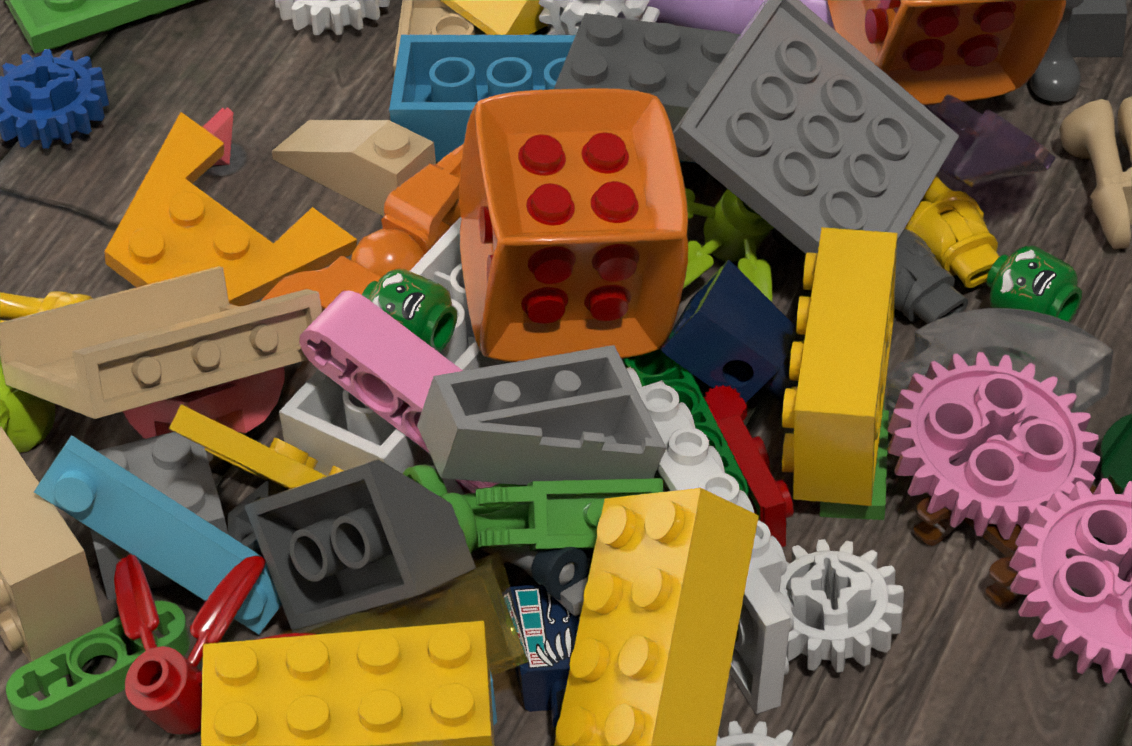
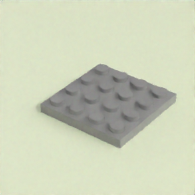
[673,0,959,254]

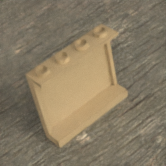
[0,266,322,419]

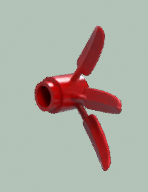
[114,554,316,735]

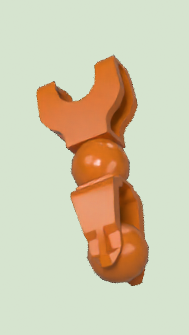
[261,144,464,312]

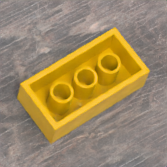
[782,227,897,506]
[554,488,759,746]
[201,621,495,746]

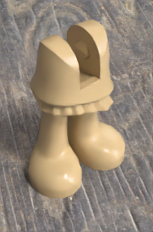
[1059,96,1132,249]

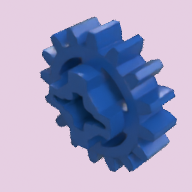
[0,49,109,149]

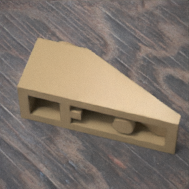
[272,120,436,216]

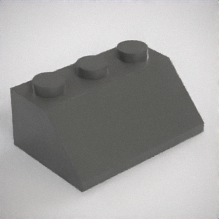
[244,459,476,631]

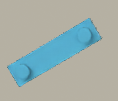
[34,435,282,634]

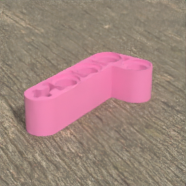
[299,290,498,494]

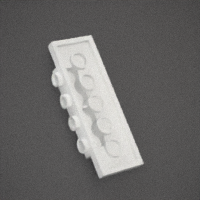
[626,367,794,714]

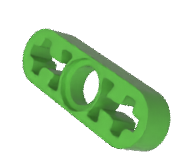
[6,601,190,731]

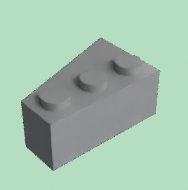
[417,345,667,485]

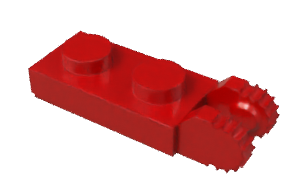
[704,385,794,547]

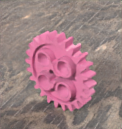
[887,352,1100,539]
[1009,478,1132,684]

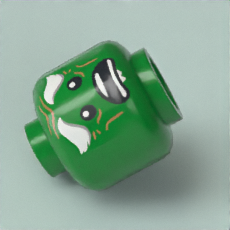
[986,245,1082,336]
[362,268,457,352]

